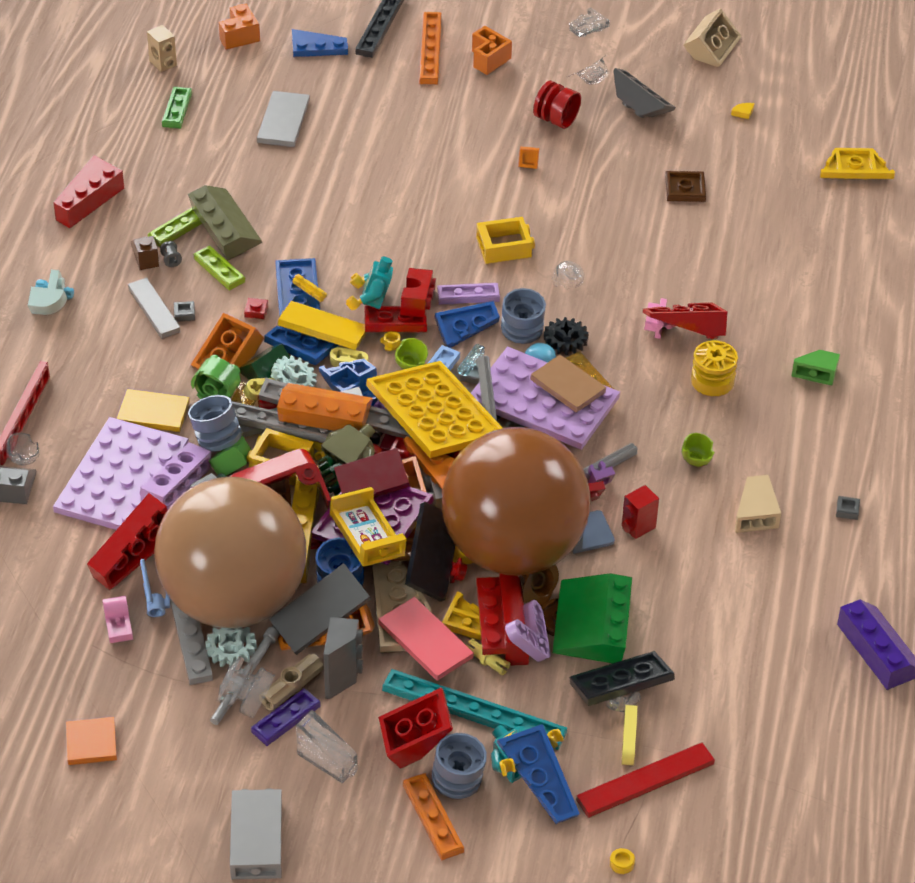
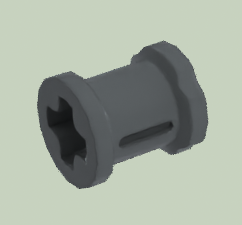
[160,241,182,267]

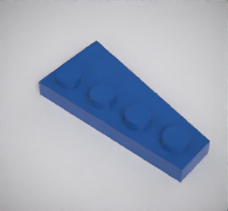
[497,724,580,824]

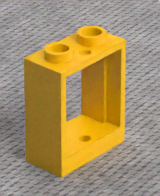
[476,217,535,264]
[247,428,315,486]

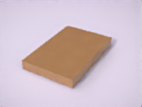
[530,355,606,413]

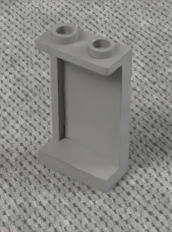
[230,788,282,880]

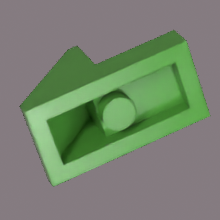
[209,436,252,478]

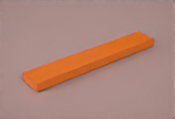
[419,12,442,85]

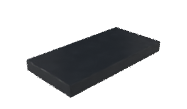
[405,502,456,602]
[569,651,675,706]

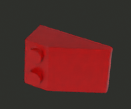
[378,688,453,769]

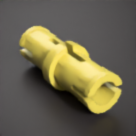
[466,638,510,675]

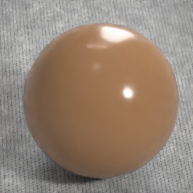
[154,477,307,628]

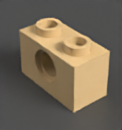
[147,25,177,72]

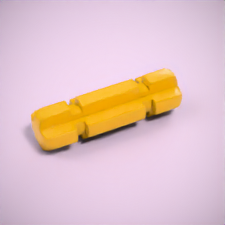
[292,274,327,302]

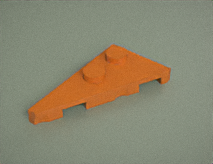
[404,436,455,491]

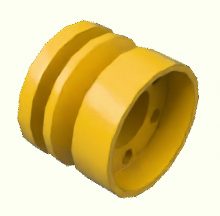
[691,340,738,396]

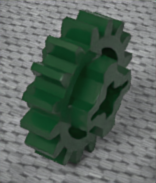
[317,455,342,496]

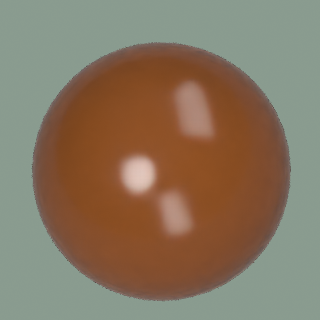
[442,427,591,576]

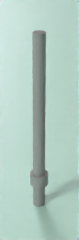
[210,625,280,725]

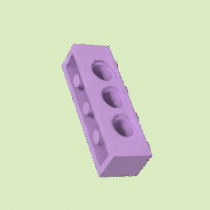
[139,442,211,509]

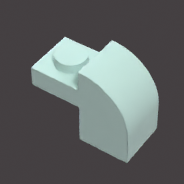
[28,269,67,315]

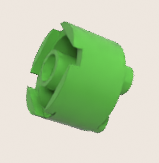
[191,355,241,399]

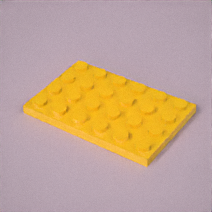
[366,361,502,458]

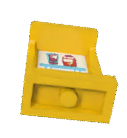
[330,487,406,567]

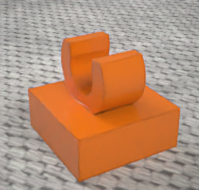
[518,146,540,169]

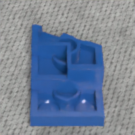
[319,359,378,407]

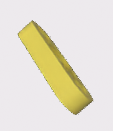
[621,705,638,766]

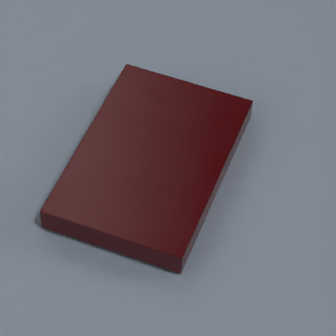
[334,448,410,498]

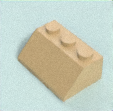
[683,8,742,67]

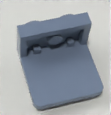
[572,510,615,554]

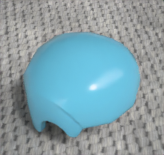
[525,343,556,363]

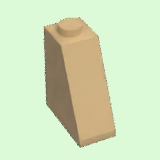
[735,475,781,533]

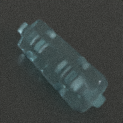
[458,344,485,377]

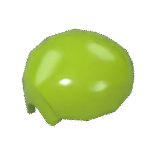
[395,338,428,369]
[681,433,715,467]

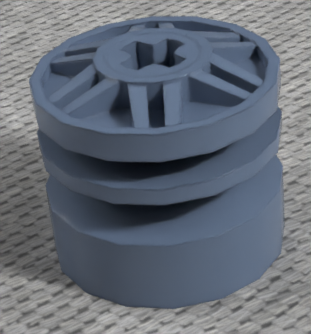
[501,288,546,344]
[188,395,242,452]
[431,733,487,799]

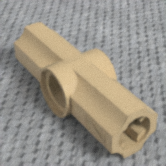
[259,653,324,711]

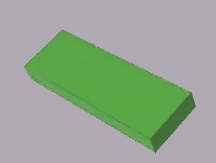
[162,87,192,129]

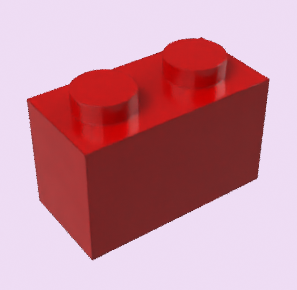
[621,485,659,539]

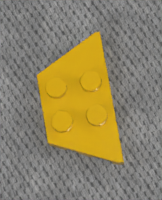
[820,148,895,179]

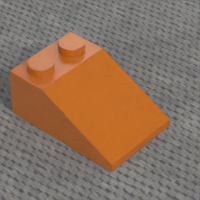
[191,313,265,369]

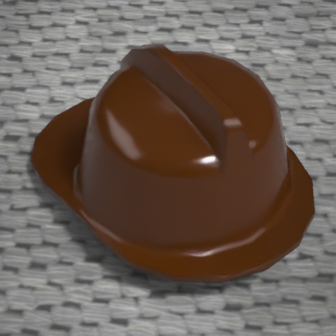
[522,565,559,606]

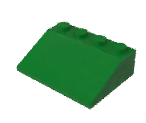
[552,573,632,664]

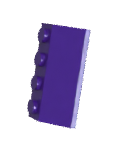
[837,599,915,690]

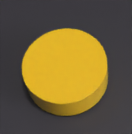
[610,848,635,874]

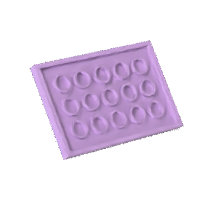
[471,346,620,450]
[53,417,189,530]

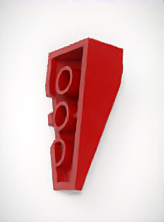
[642,302,728,339]

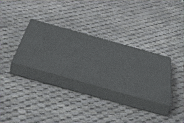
[270,563,371,655]

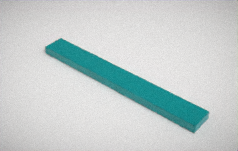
[382,669,567,750]

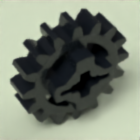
[544,317,589,355]

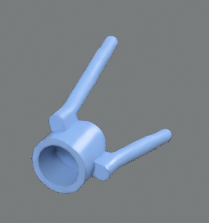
[140,559,170,617]

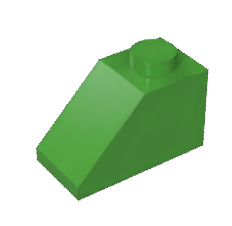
[791,350,840,386]

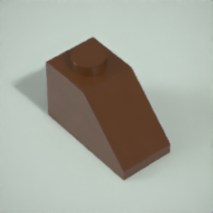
[131,236,159,270]

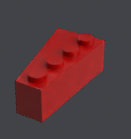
[53,155,125,228]

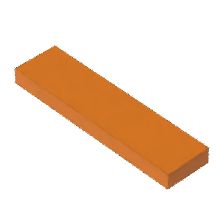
[403,773,464,861]

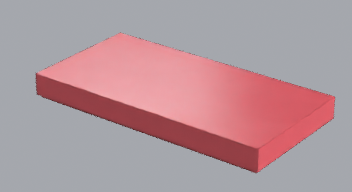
[378,597,474,681]

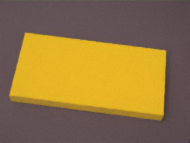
[277,301,367,350]

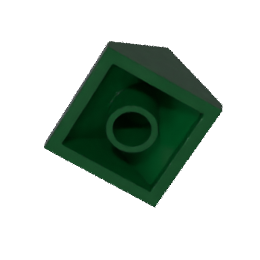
[239,343,290,380]

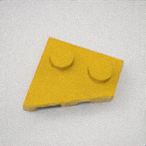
[442,591,481,641]

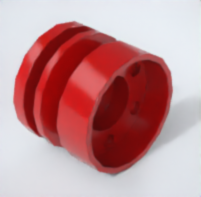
[533,80,582,129]

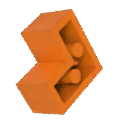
[219,3,260,50]
[472,26,512,75]

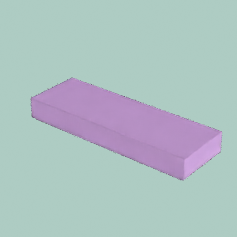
[437,283,500,305]

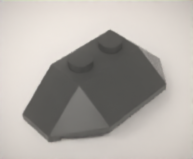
[613,68,676,118]

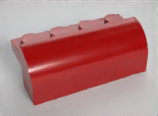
[476,574,529,666]

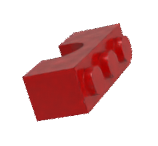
[400,268,436,317]

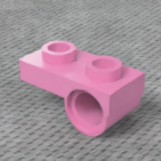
[103,596,133,643]

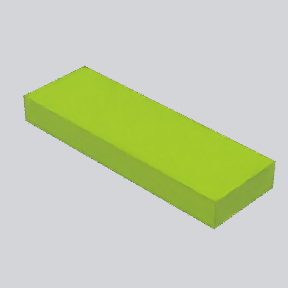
[148,208,202,247]
[193,245,246,291]

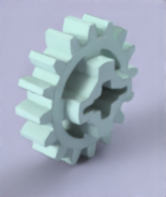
[271,355,317,387]
[205,627,257,668]

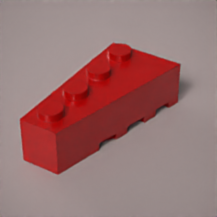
[87,493,168,590]

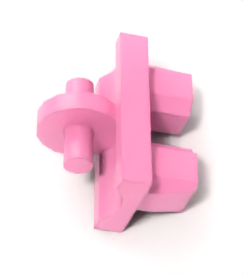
[644,298,676,339]

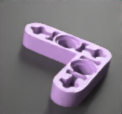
[505,600,551,662]

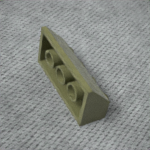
[188,185,262,261]

